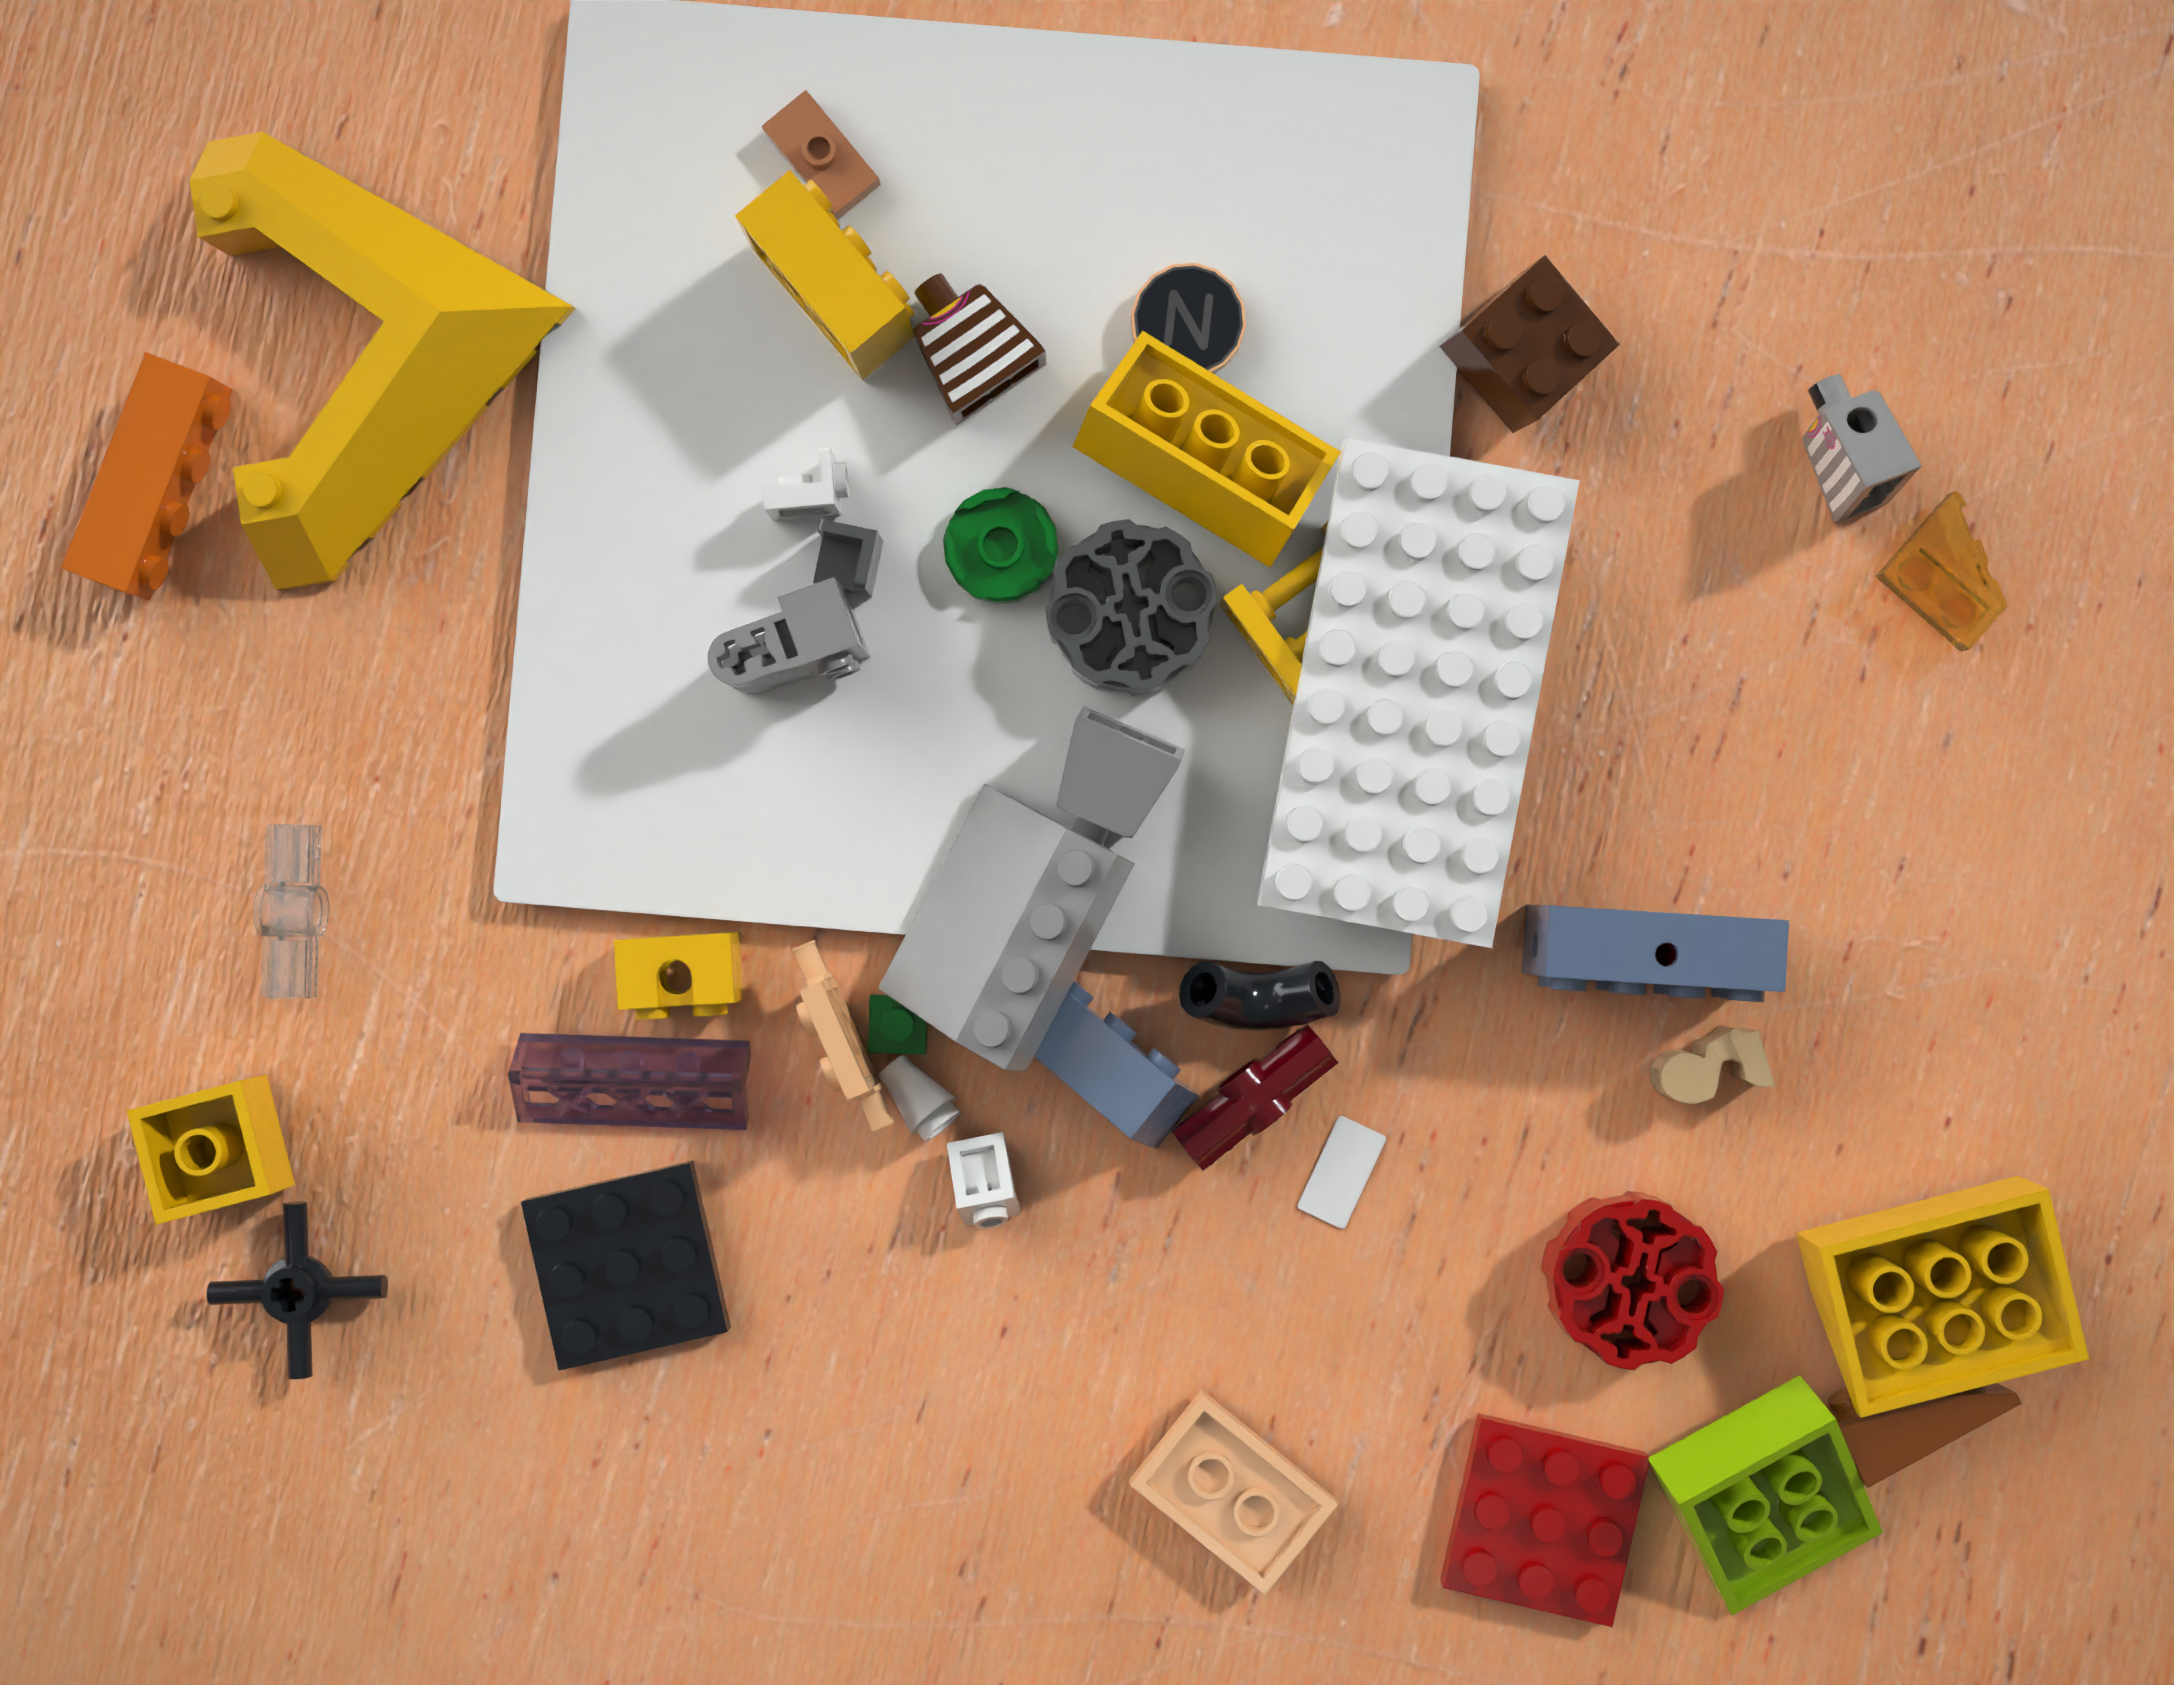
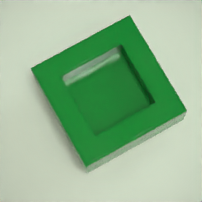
[868,994,928,1055]

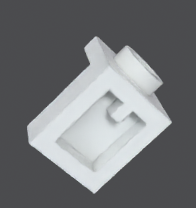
[762,447,849,520]
[947,1132,1021,1229]

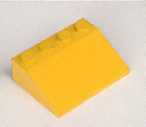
[1796,1176,2089,1418]

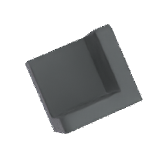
[813,519,884,597]

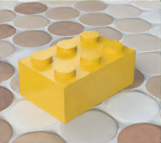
[735,170,915,381]

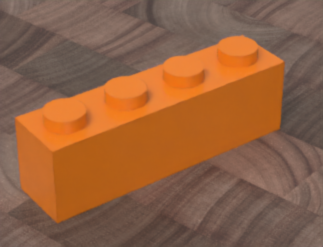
[61,352,233,600]

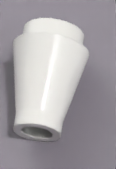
[878,1054,961,1142]

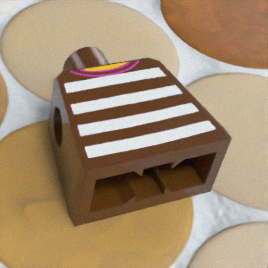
[913,273,1047,425]

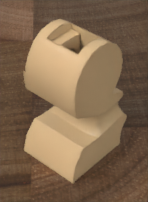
[1650,1025,1775,1104]

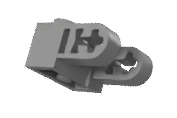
[708,577,870,695]

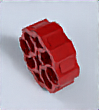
[1541,1191,1724,1370]

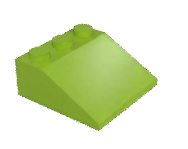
[1647,1375,1883,1615]

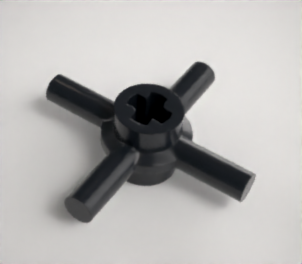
[207,1201,388,1380]

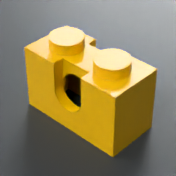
[614,932,743,1020]

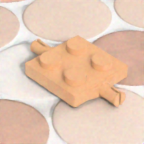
[792,940,895,1132]

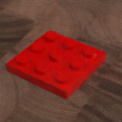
[1440,1413,1650,1627]

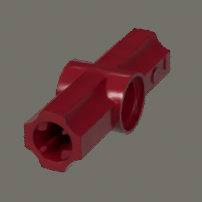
[1171,1024,1338,1171]

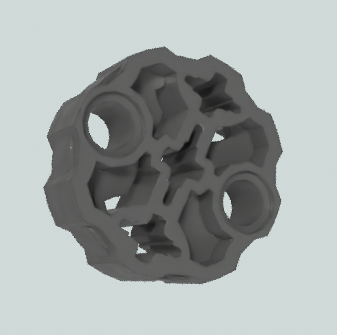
[1046,519,1218,696]

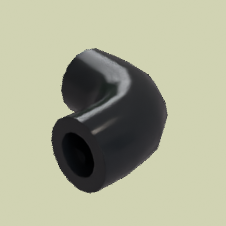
[1179,961,1341,1030]

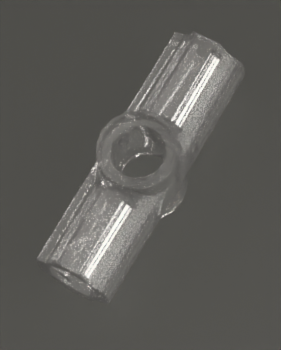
[253,824,329,999]

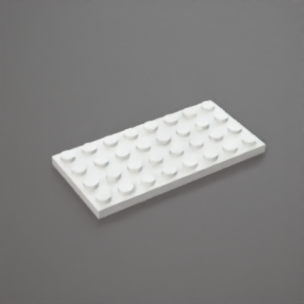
[1257,437,1580,948]

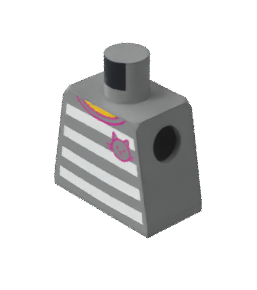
[1803,374,1921,524]

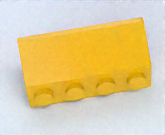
[1072,331,1341,568]

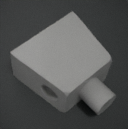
[1056,707,1185,846]

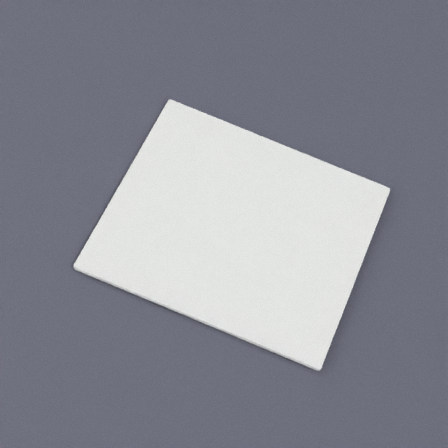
[494,0,1480,975]

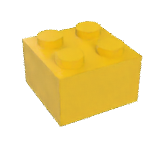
[126,1074,295,1225]

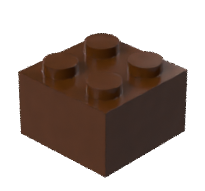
[1439,255,1620,433]

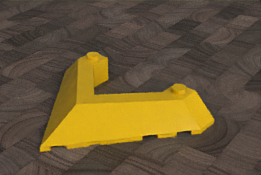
[189,132,576,591]

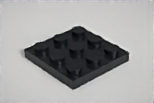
[521,1160,731,1371]

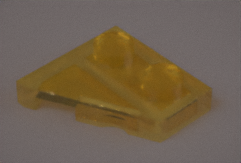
[1875,491,2008,652]

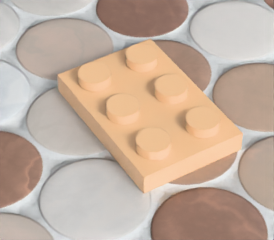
[1129,1389,1338,1595]

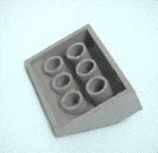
[878,784,1135,1071]

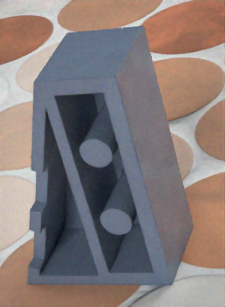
[1034,981,1199,1149]

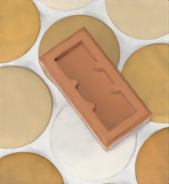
[761,90,881,220]

